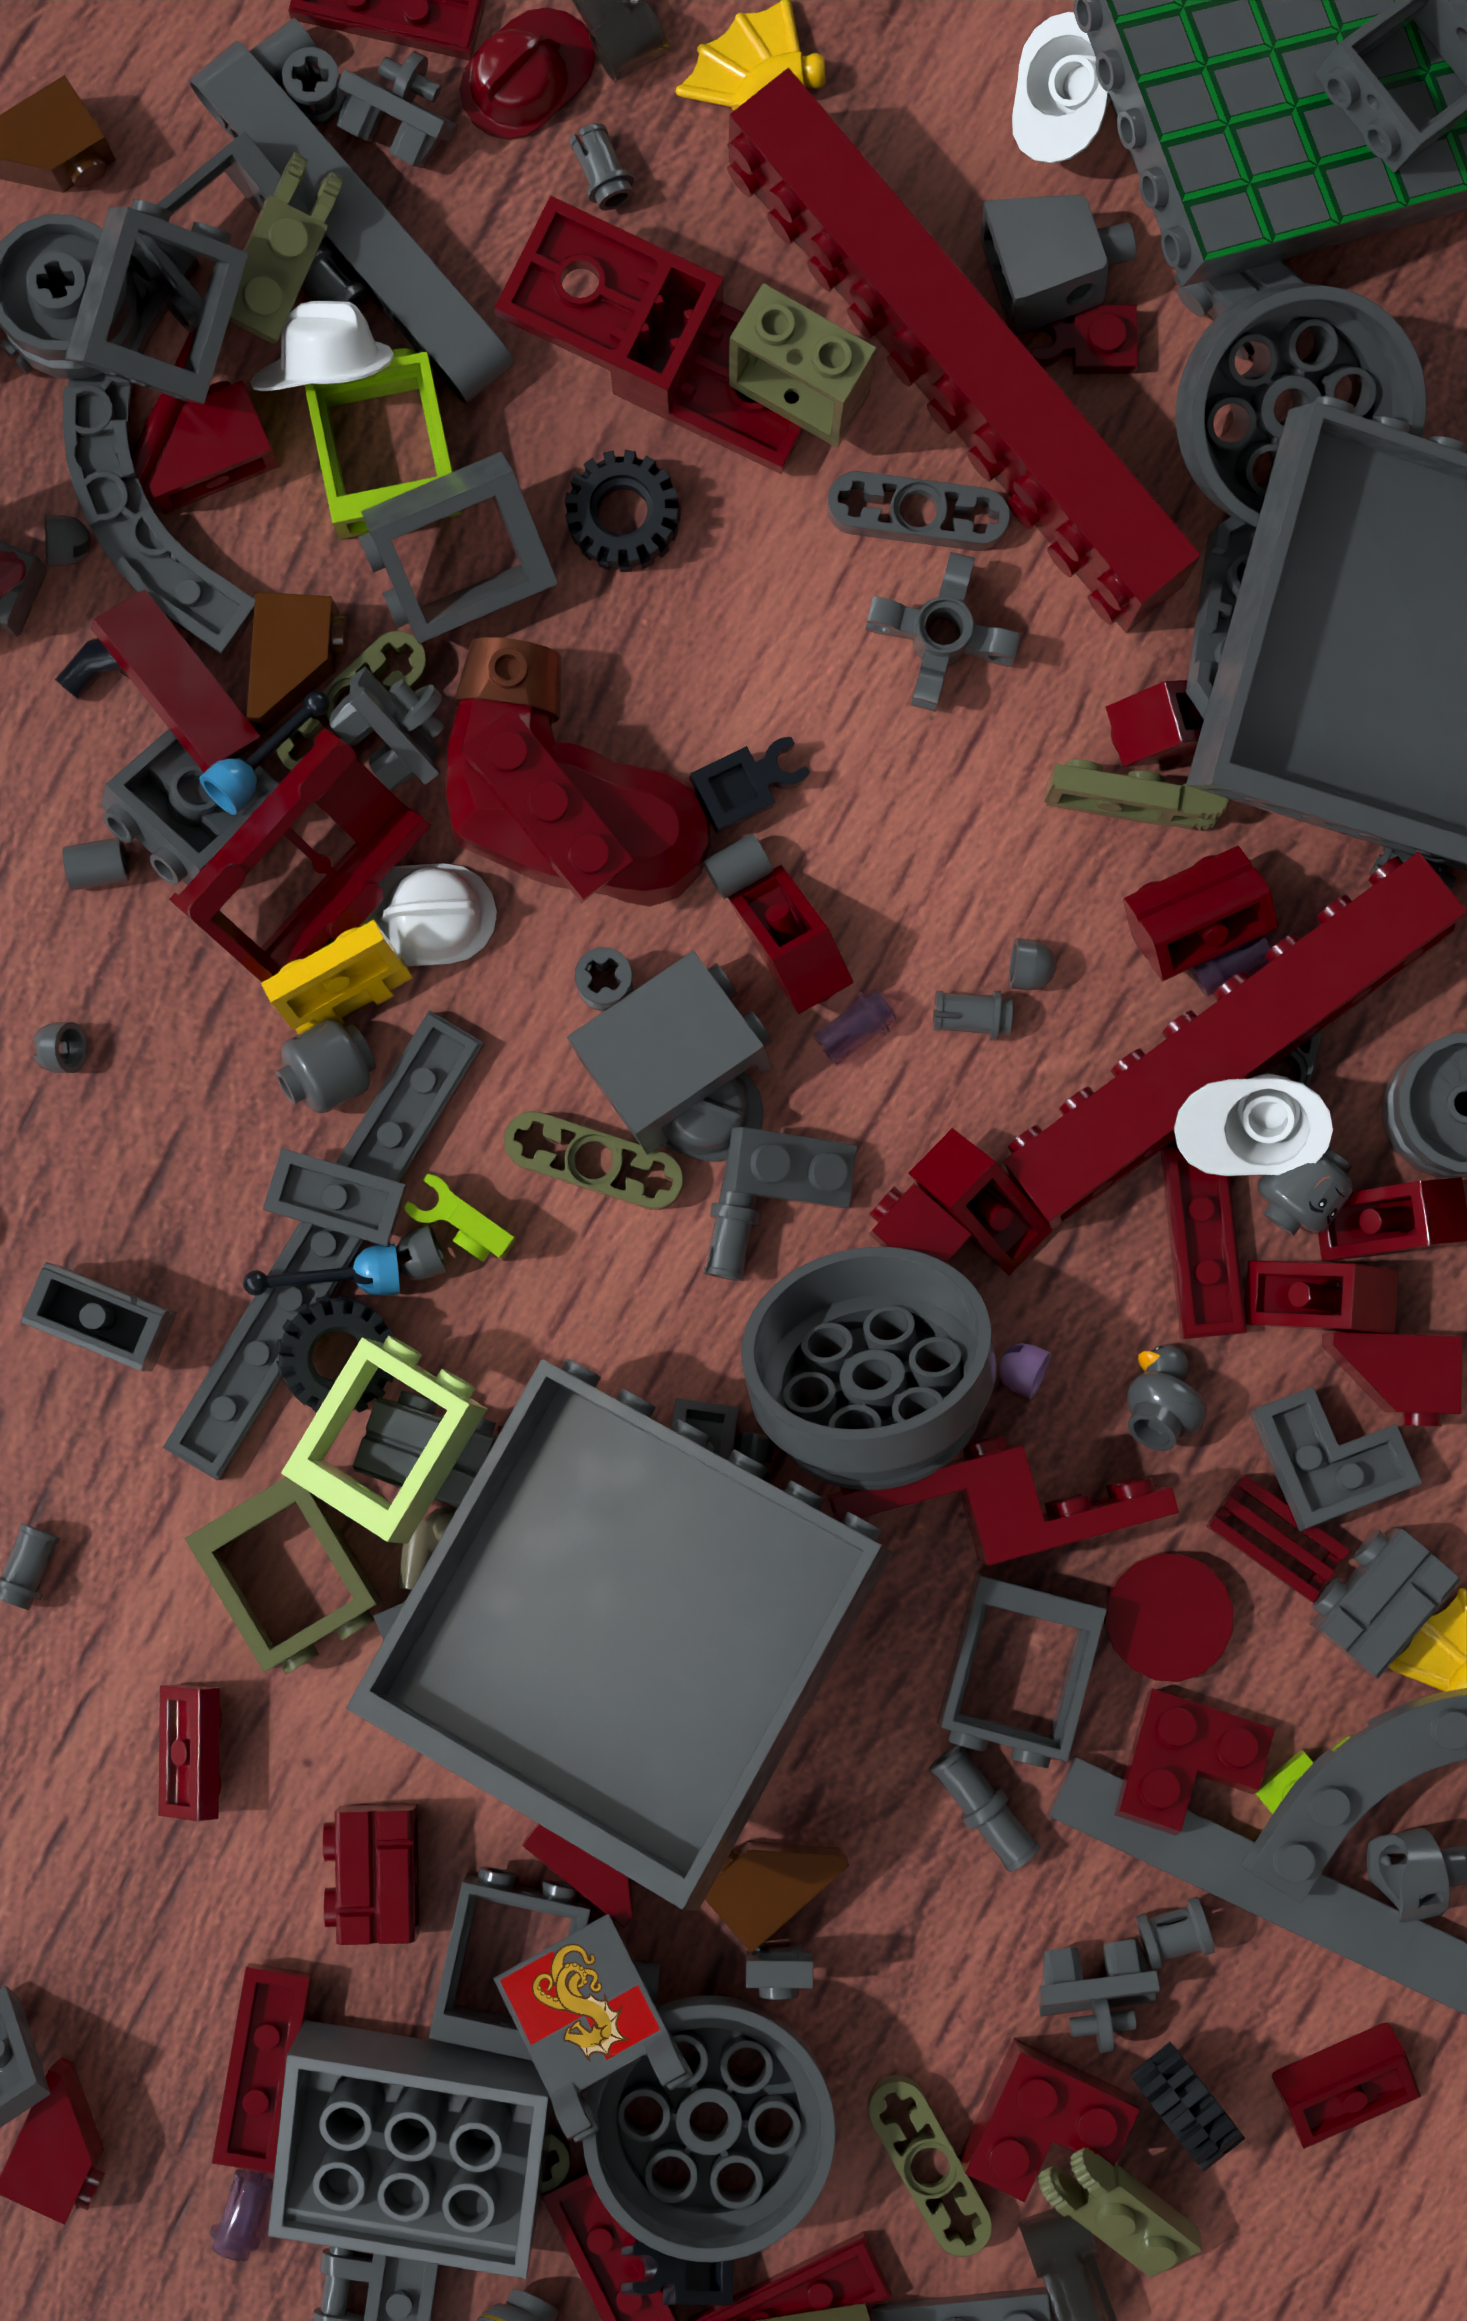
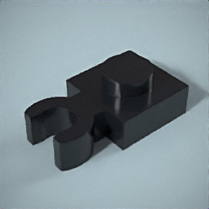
[689,737,810,834]
[621,2243,733,2306]

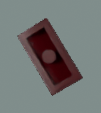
[1272,2023,1421,2149]

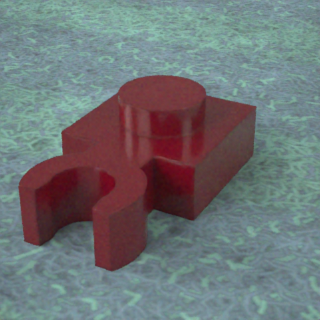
[1030,305,1138,374]

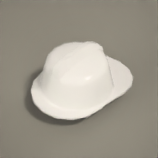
[1012,12,1112,164]
[250,301,394,391]
[360,863,497,966]
[1174,1074,1333,1176]

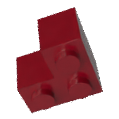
[959,2038,1140,2203]

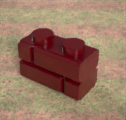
[1123,846,1278,982]
[323,1803,420,1945]

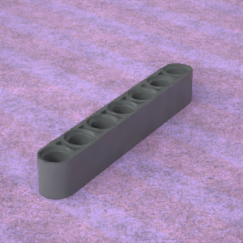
[188,40,515,405]

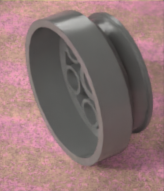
[1176,283,1426,527]
[741,1247,996,1490]
[583,1995,835,2262]

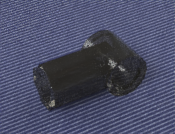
[572,0,670,83]
[1017,2207,1117,2321]

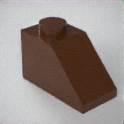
[0,75,116,193]
[247,592,348,731]
[705,1841,850,1953]

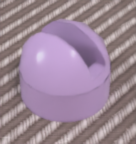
[998,1343,1051,1399]

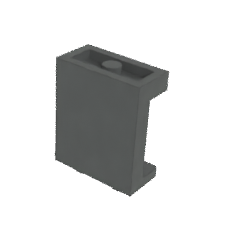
[567,950,772,1155]

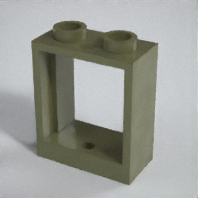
[729,283,876,448]
[184,1477,382,1674]

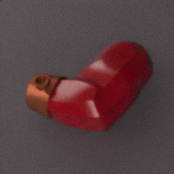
[446,637,711,907]

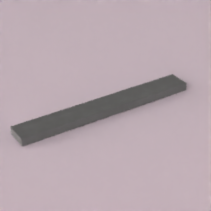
[163,1010,484,1481]
[1047,1755,1467,2015]

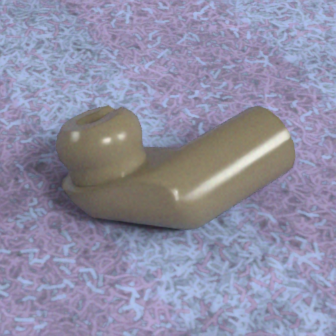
[397,1507,457,1590]

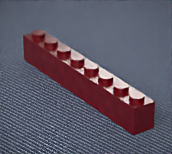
[1003,852,1467,1230]

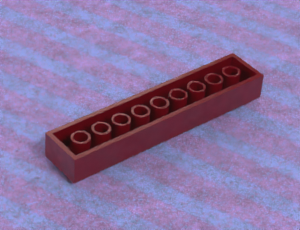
[727,67,1201,633]

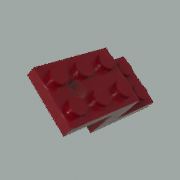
[494,195,804,474]
[828,1435,1179,1566]

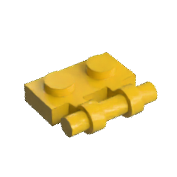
[261,920,413,1034]

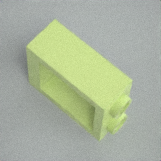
[281,1335,487,1544]

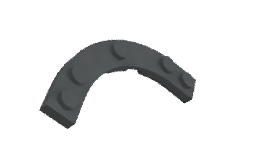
[63,239,255,658]
[1241,1688,1467,1905]

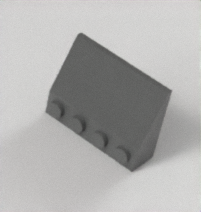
[268,2020,554,2279]

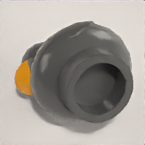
[1127,1344,1207,1451]

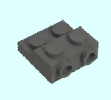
[101,729,279,885]

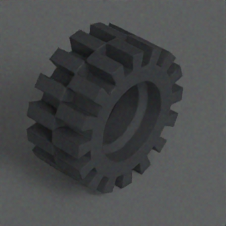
[565,450,680,572]
[276,1295,394,1413]
[1130,2041,1245,2172]

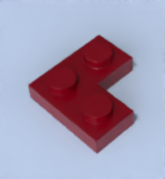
[1114,1688,1275,1836]

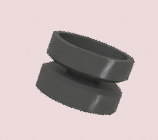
[0,214,142,379]
[1382,1033,1467,1178]

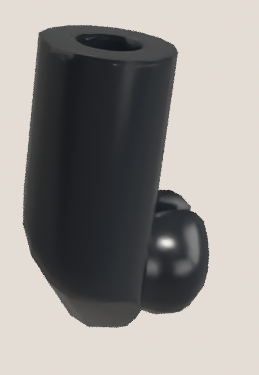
[54,638,130,700]

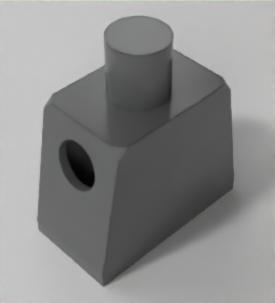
[980,194,1136,336]

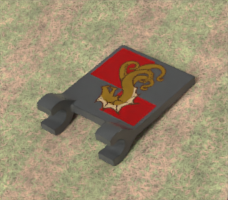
[493,1914,694,2143]

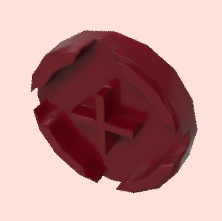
[1104,1553,1233,1682]

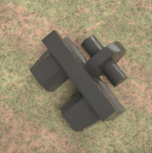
[337,51,459,168]
[330,667,445,790]
[1037,1939,1160,2053]

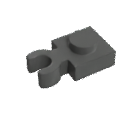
[746,1943,813,1999]

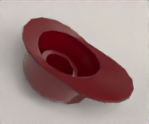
[460,7,595,140]

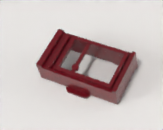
[169,728,431,982]

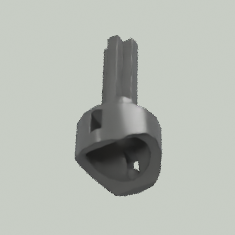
[1366,1828,1467,1923]

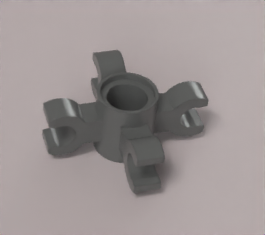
[865,552,1021,712]

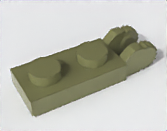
[229,152,344,344]
[1044,759,1230,831]
[1038,2147,1202,2278]

